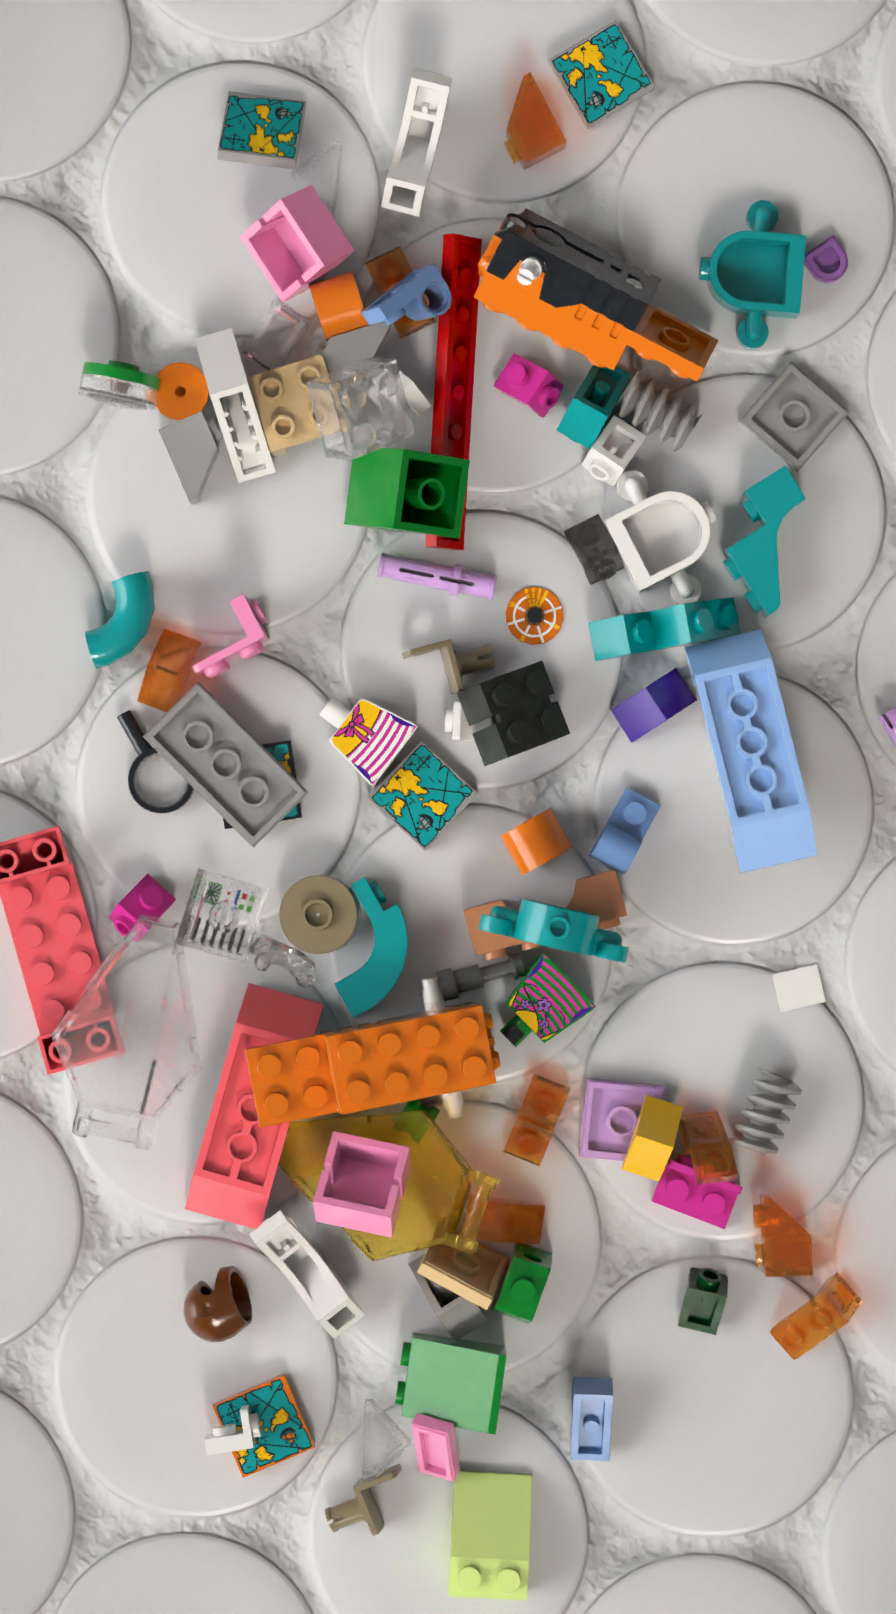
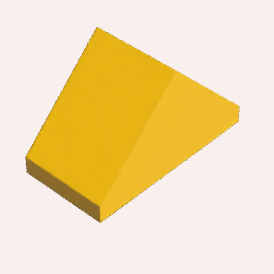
[621,1095,683,1181]

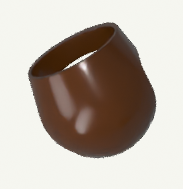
[183,1266,252,1342]

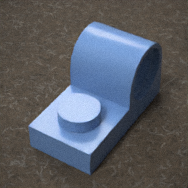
[361,263,452,325]
[589,787,661,874]
[570,1377,613,1461]

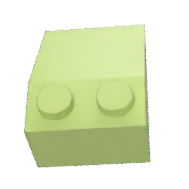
[448,1470,533,1600]

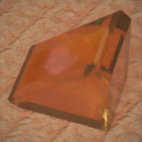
[137,628,201,712]

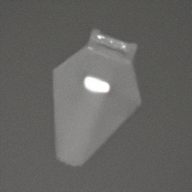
[51,914,202,1150]

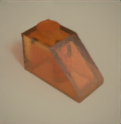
[503,72,567,170]
[462,1193,545,1244]

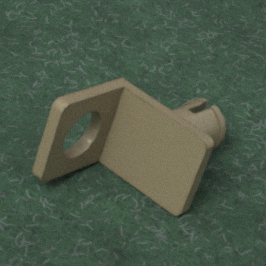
[402,639,495,695]
[325,1464,402,1536]

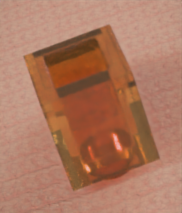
[753,1194,813,1277]

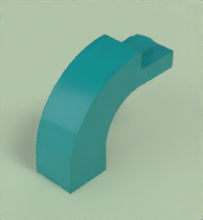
[334,877,408,1018]

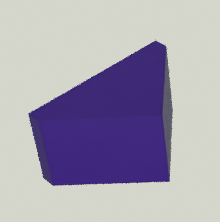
[610,668,697,743]

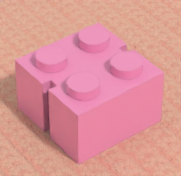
[240,185,355,302]
[313,1131,411,1238]

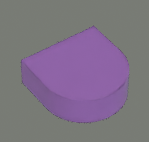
[804,235,848,283]

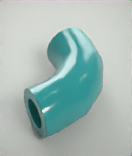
[85,571,155,669]

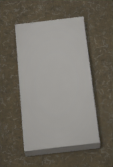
[143,682,309,848]

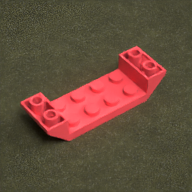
[0,826,124,1075]
[185,983,324,1229]

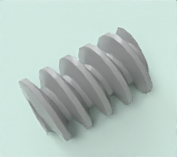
[616,370,703,452]
[729,1068,802,1155]

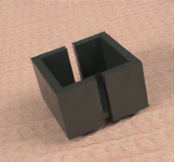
[457,661,570,766]

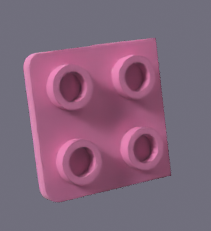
[192,594,270,678]

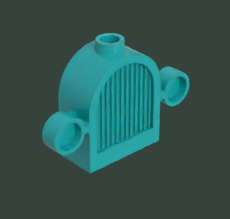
[699,200,806,350]
[478,898,629,963]

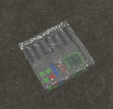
[175,868,269,964]

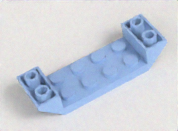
[684,629,818,874]

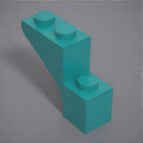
[722,466,806,617]
[588,597,740,661]

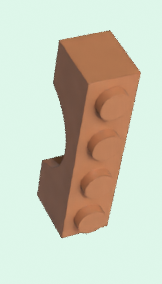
[463,870,627,961]

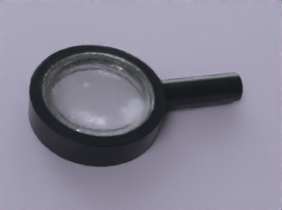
[116,710,194,813]

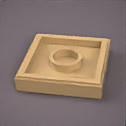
[417,1222,509,1310]

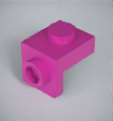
[493,353,563,418]
[109,873,176,943]

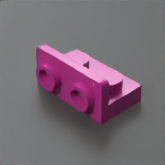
[651,1153,743,1229]

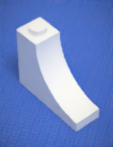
[195,328,276,483]

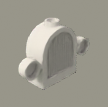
[603,470,717,605]

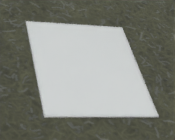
[772,964,826,1012]

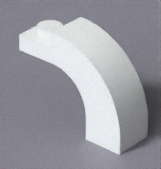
[381,68,453,217]
[249,1210,365,1339]

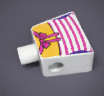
[320,696,418,787]

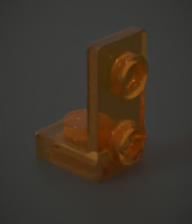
[770,1272,863,1360]

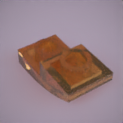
[365,246,436,339]
[503,1074,570,1166]
[679,1111,738,1185]

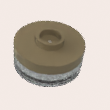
[279,875,361,954]

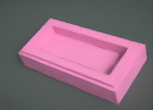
[412,1413,460,1481]

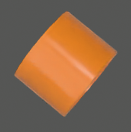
[309,271,369,341]
[500,808,573,875]

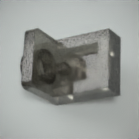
[564,514,624,584]

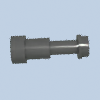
[436,953,526,1001]

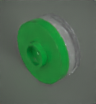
[78,360,161,410]

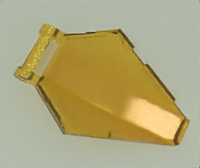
[278,1111,500,1261]

